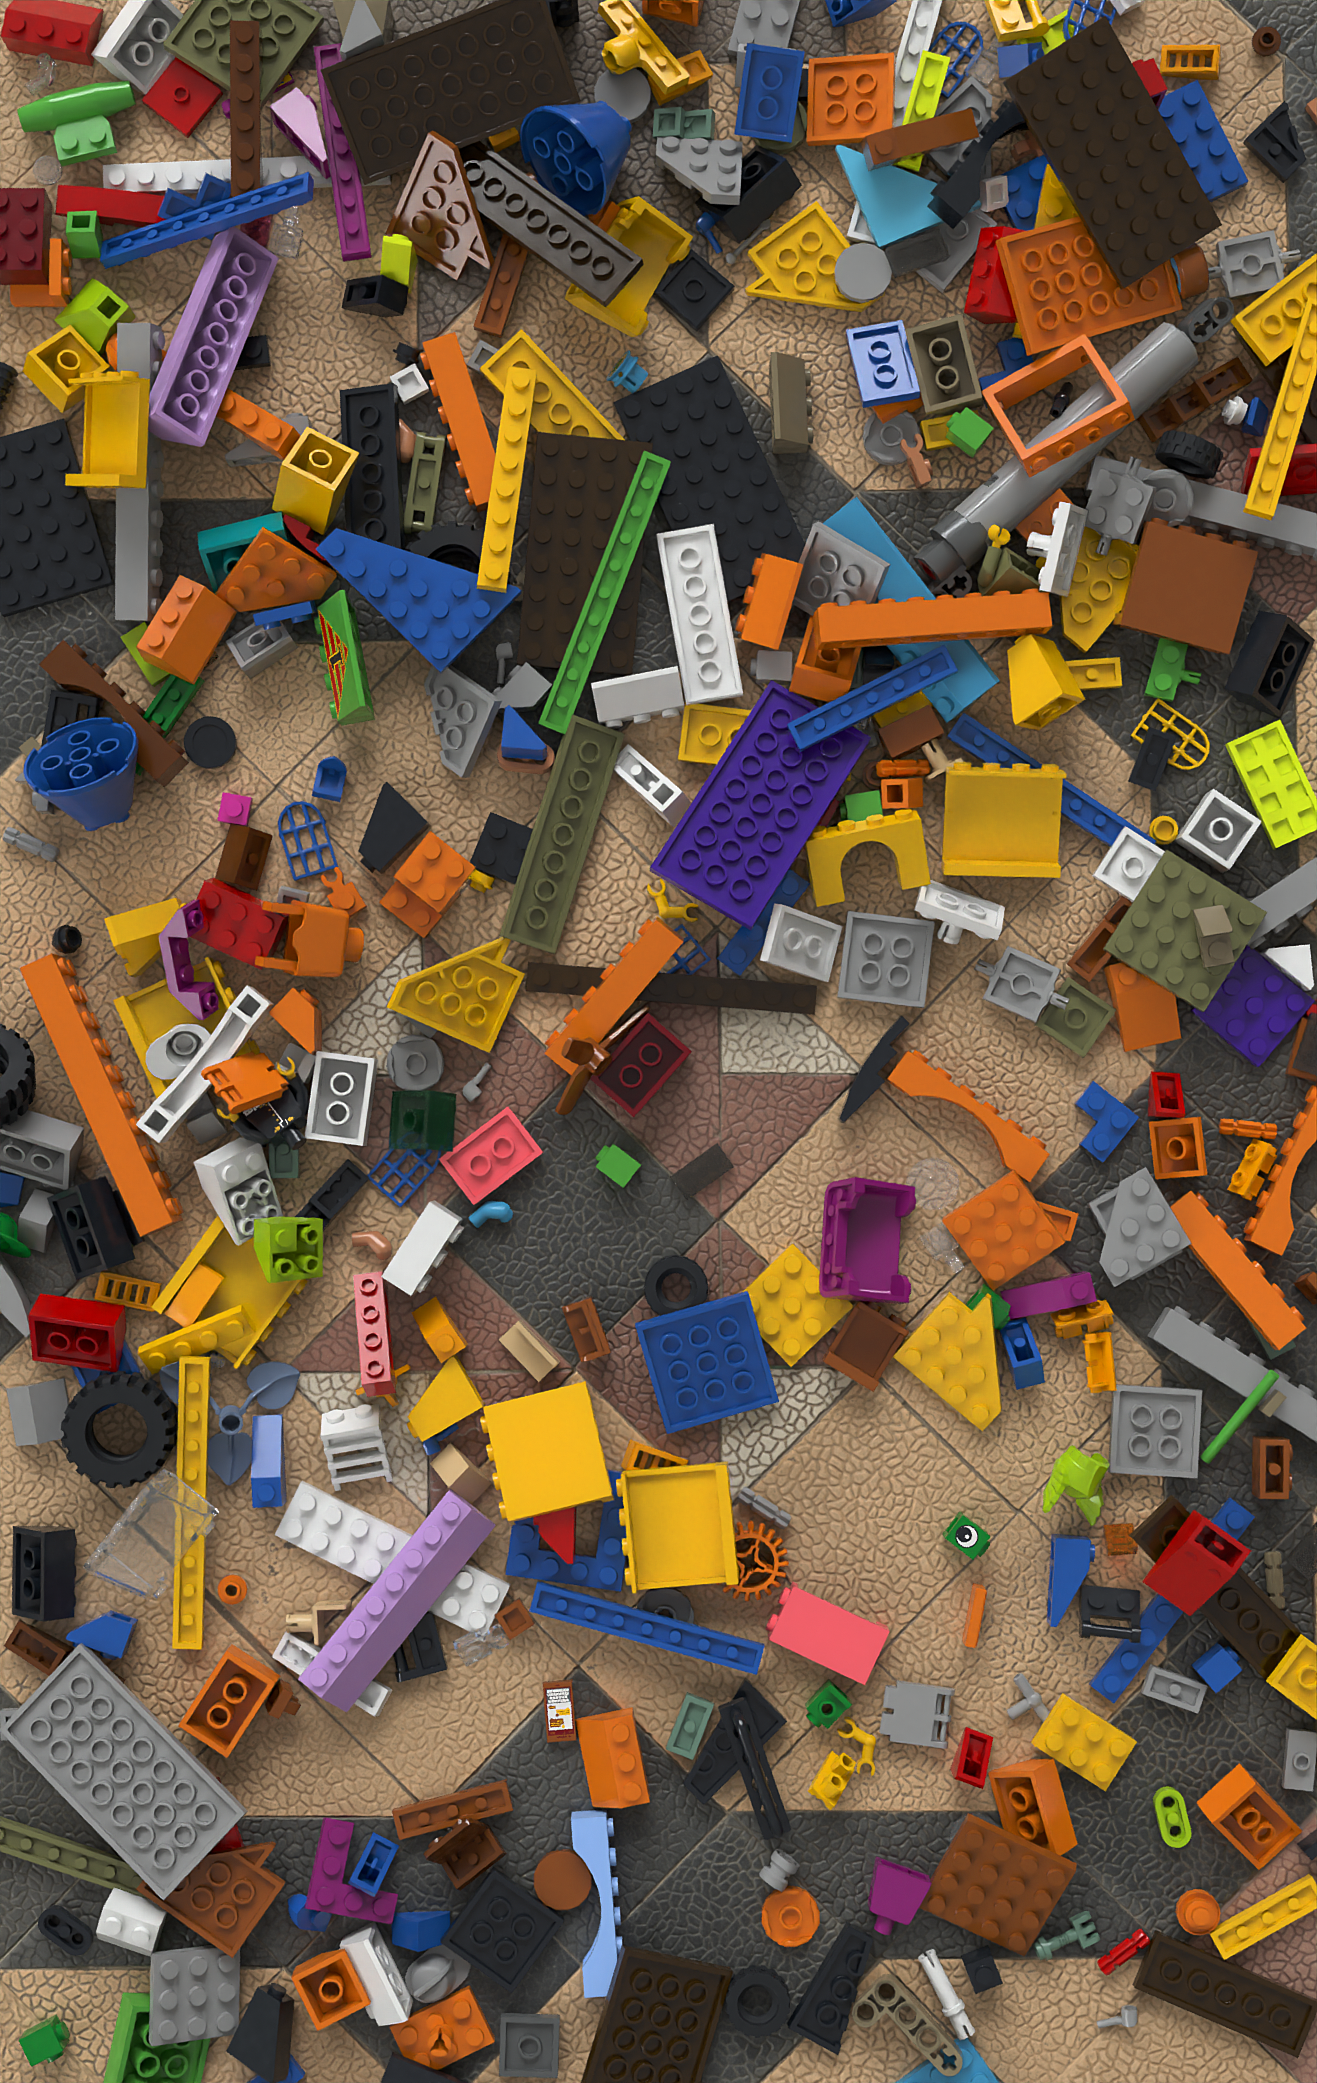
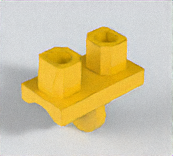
[808,1751,856,1810]

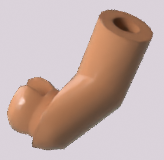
[399,419,416,463]
[352,1231,392,1260]

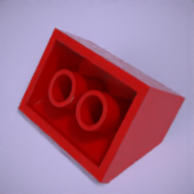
[0,0,104,66]
[964,226,1025,324]
[28,1293,127,1372]

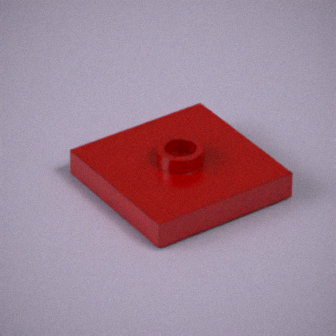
[142,57,223,138]

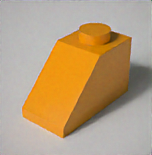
[412,1296,468,1363]

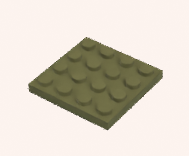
[163,0,324,109]
[1102,850,1267,1012]

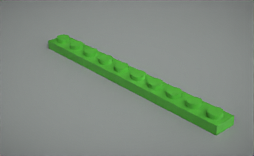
[538,451,671,734]

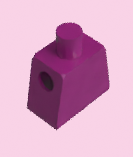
[868,1856,932,1935]

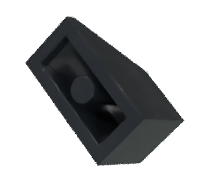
[341,275,409,318]

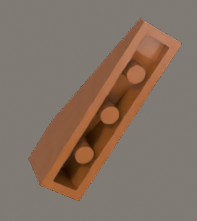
[861,108,979,172]

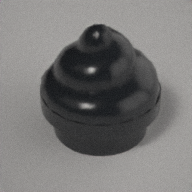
[52,925,82,954]

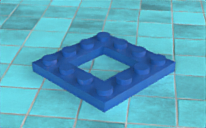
[505,1469,627,1592]

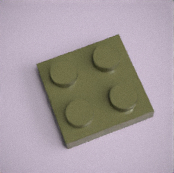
[1034,977,1116,1058]

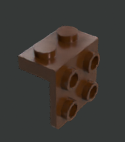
[423,1818,507,1891]

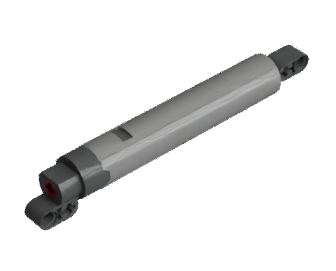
[913,297,1234,598]

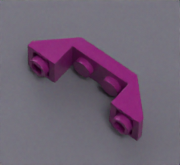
[158,900,219,1020]

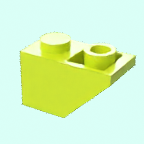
[380,234,418,294]

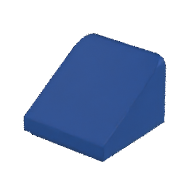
[1241,397,1268,437]

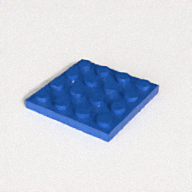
[635,1291,779,1434]

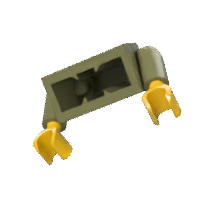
[977,525,1046,596]

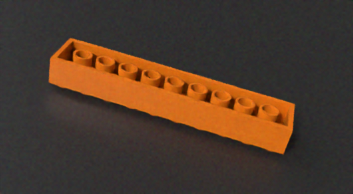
[20,953,184,1237]

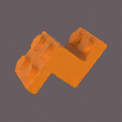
[379,831,476,939]

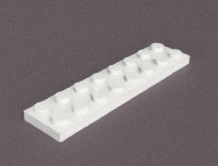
[275,1481,511,1639]

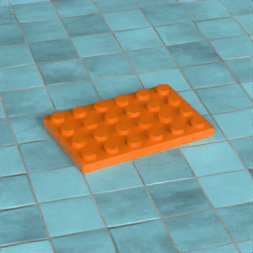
[996,216,1183,356]

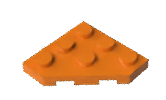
[216,527,336,612]

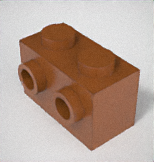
[1252,1436,1293,1499]

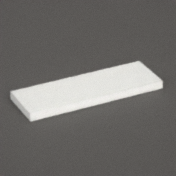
[656,524,743,706]

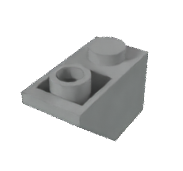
[491,662,553,713]

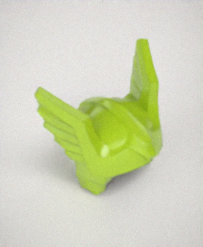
[1042,1445,1110,1526]

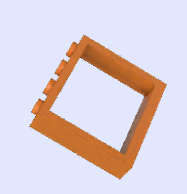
[981,334,1135,478]

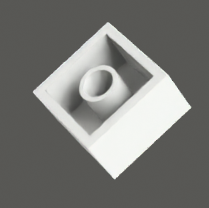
[1174,789,1262,873]

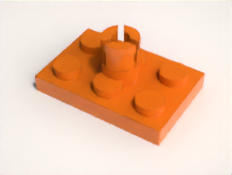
[389,1985,495,2070]

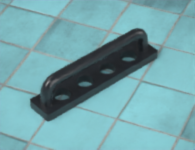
[718,1697,791,1840]

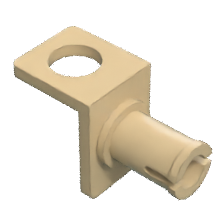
[921,738,963,783]
[286,1600,351,1646]

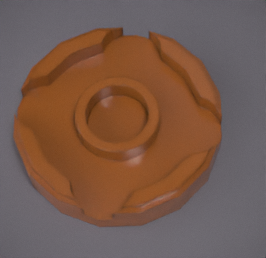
[534,1849,592,1910]

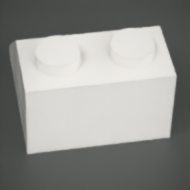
[96,1888,168,1957]

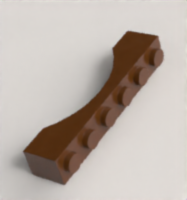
[230,20,263,198]
[39,640,189,788]

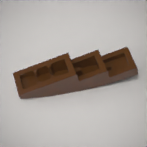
[1137,356,1253,443]
[4,1620,126,1684]

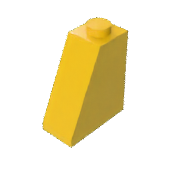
[407,1354,485,1442]

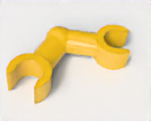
[647,879,698,923]
[837,1717,876,1776]

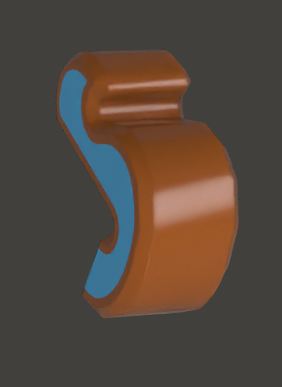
[1170,243,1209,300]

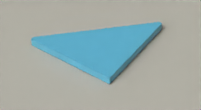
[835,144,981,249]

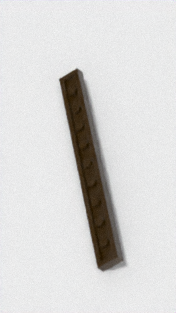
[526,962,817,1015]

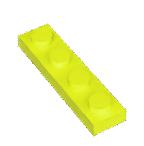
[892,50,950,172]

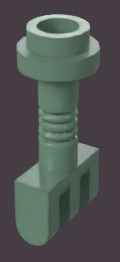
[1033,1911,1100,1961]

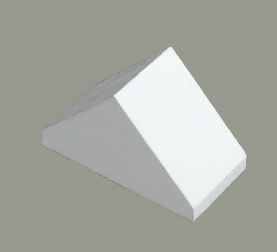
[1260,944,1314,991]

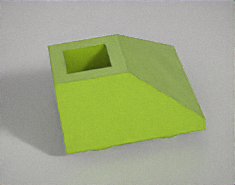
[54,278,136,356]
[254,1216,323,1283]

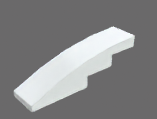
[272,1631,392,1717]

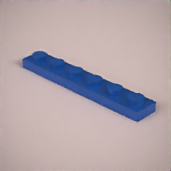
[787,644,958,752]

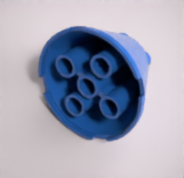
[520,100,632,216]
[23,717,138,831]

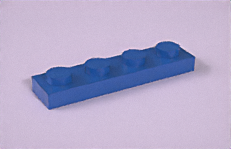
[717,869,810,976]

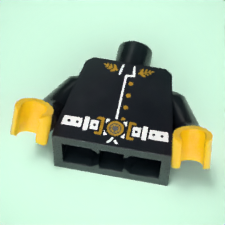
[217,1057,309,1150]

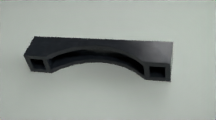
[927,99,1029,229]

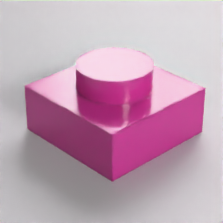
[217,792,253,827]

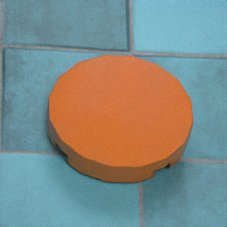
[762,1886,820,1947]

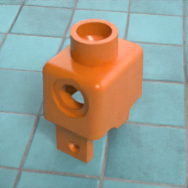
[255,900,364,977]

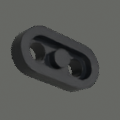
[38,1905,93,1956]

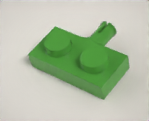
[1144,638,1202,702]

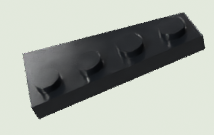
[683,1677,787,1805]
[787,1921,874,2055]

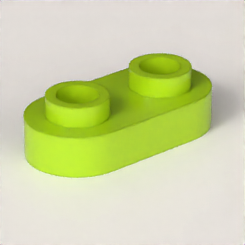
[1153,1786,1192,1848]

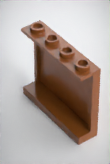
[1113,518,1258,654]

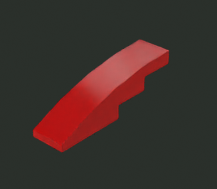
[55,185,166,228]

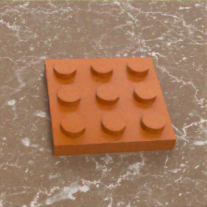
[807,52,896,146]
[942,1170,1065,1290]

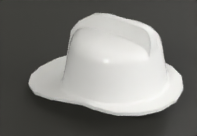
[145,1024,211,1079]

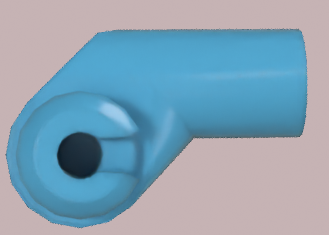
[468,1201,513,1228]

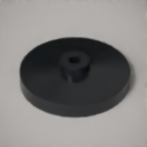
[184,716,237,769]

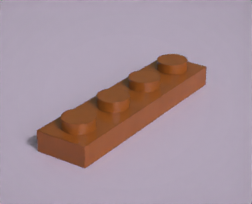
[473,233,529,339]
[392,1779,514,1840]

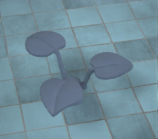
[160,1361,300,1486]

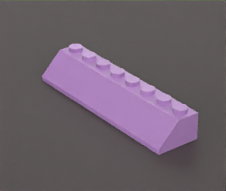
[148,226,279,447]
[298,1489,496,1712]

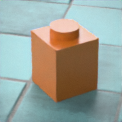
[881,778,923,809]

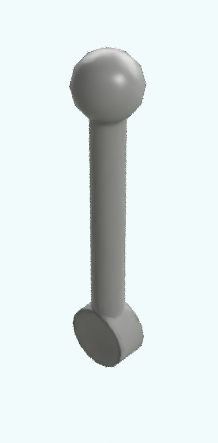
[726,219,771,264]

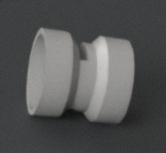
[759,1849,800,1892]

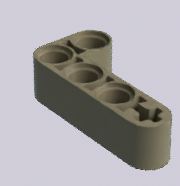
[852,1974,963,2076]

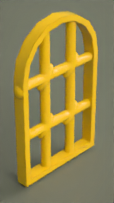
[1130,698,1210,770]

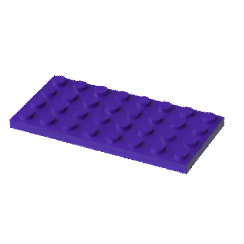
[650,680,871,930]

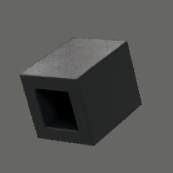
[961,1945,1003,1994]

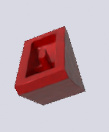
[1148,1071,1185,1118]
[950,1727,993,1789]

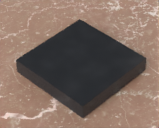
[654,249,735,332]

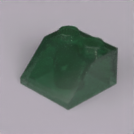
[388,1090,457,1152]

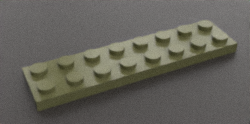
[499,715,625,954]

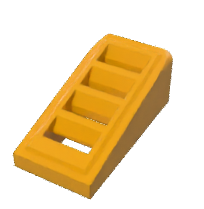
[1160,45,1221,80]
[94,1270,162,1312]
[621,1439,688,1470]

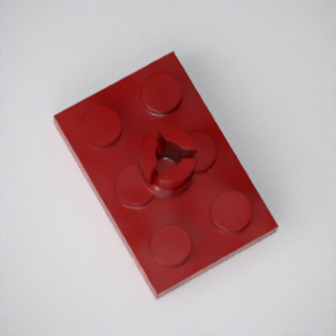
[1241,444,1317,496]

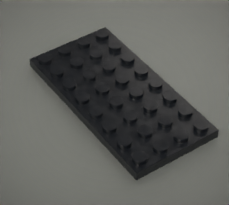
[613,355,805,604]

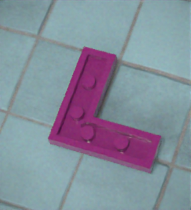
[305,1817,398,1924]

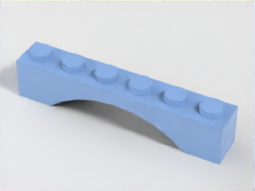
[571,1809,623,1998]

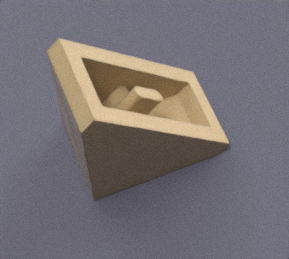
[430,1442,492,1504]

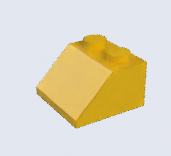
[22,325,110,413]

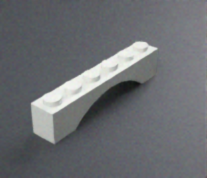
[136,986,275,1143]

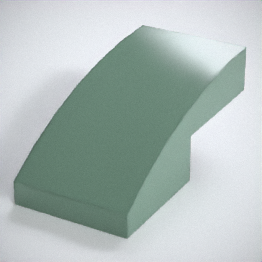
[653,107,716,140]

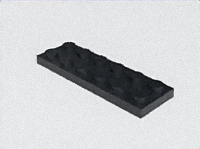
[340,383,405,550]

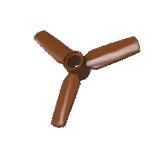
[555,1005,650,1115]

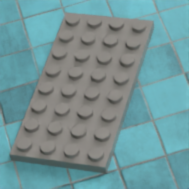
[0,1643,248,1901]

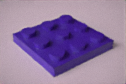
[1191,945,1315,1067]

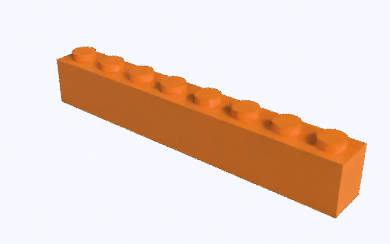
[813,589,1053,650]

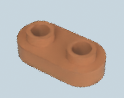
[497,744,555,774]

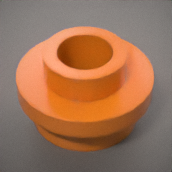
[218,1574,247,1605]

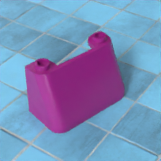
[819,1177,916,1304]

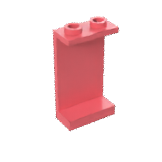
[766,1581,890,1685]

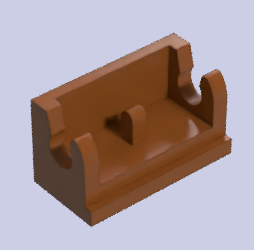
[877,704,944,762]
[562,1296,611,1362]

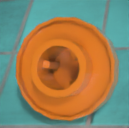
[1175,1889,1221,1936]

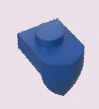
[312,756,347,802]
[287,1894,332,1932]

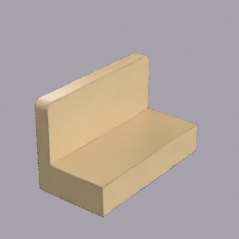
[499,1319,560,1382]

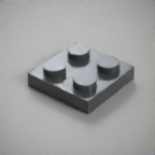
[499,2013,560,2078]

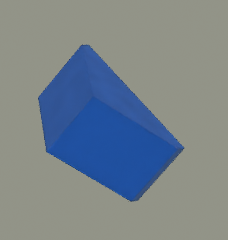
[501,705,547,760]
[348,1832,399,1897]
[391,1911,451,1952]

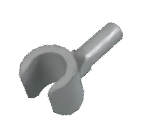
[496,642,513,684]
[462,1062,492,1102]
[1097,2005,1137,2029]

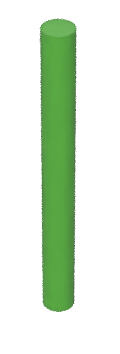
[1200,1370,1279,1464]

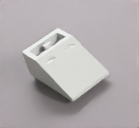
[194,1137,283,1246]

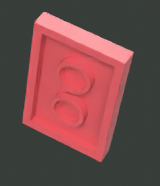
[439,1106,544,1205]

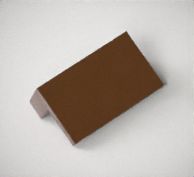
[215,824,273,891]

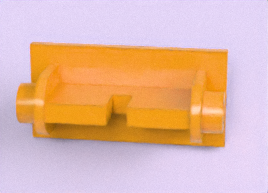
[1227,1138,1277,1201]
[1050,1300,1114,1340]
[1082,1332,1117,1393]

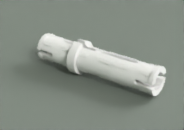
[918,1949,975,2040]

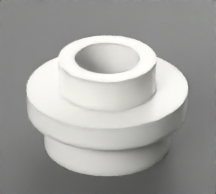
[1222,396,1248,425]

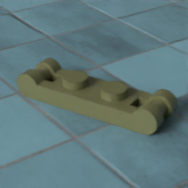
[404,432,447,535]

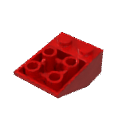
[1142,1510,1251,1616]

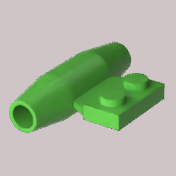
[17,81,136,167]

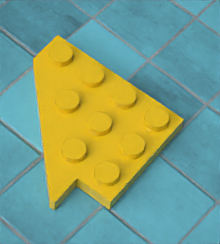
[745,201,885,312]
[1059,526,1139,653]
[387,937,525,1053]
[893,1292,1002,1432]

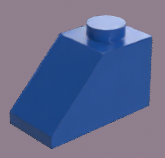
[999,1317,1045,1390]

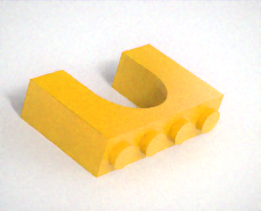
[804,809,931,907]

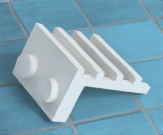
[320,1404,393,1491]

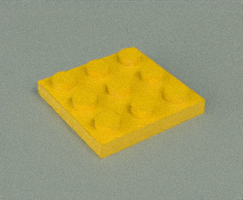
[742,1243,853,1367]

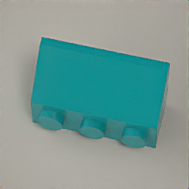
[197,511,291,595]

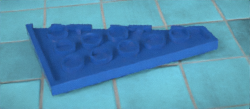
[316,528,522,674]

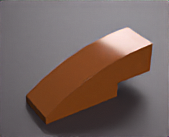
[1067,895,1132,982]

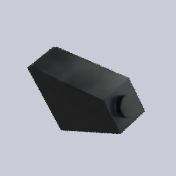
[358,782,431,874]
[226,1983,295,2083]

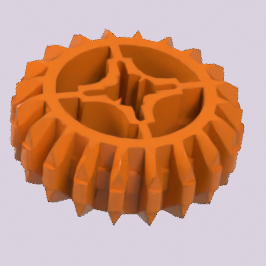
[716,1521,789,1601]

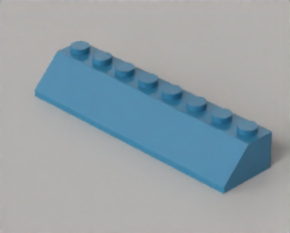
[806,497,1000,723]

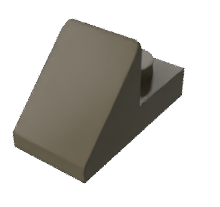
[1192,905,1235,968]

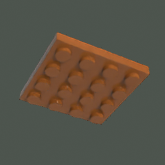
[919,1813,1077,1957]

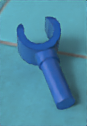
[696,212,723,254]
[422,1423,459,1455]

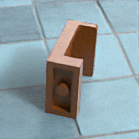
[822,1301,909,1392]

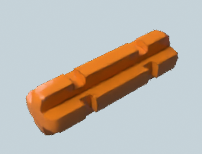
[876,759,930,777]
[1219,1118,1277,1139]

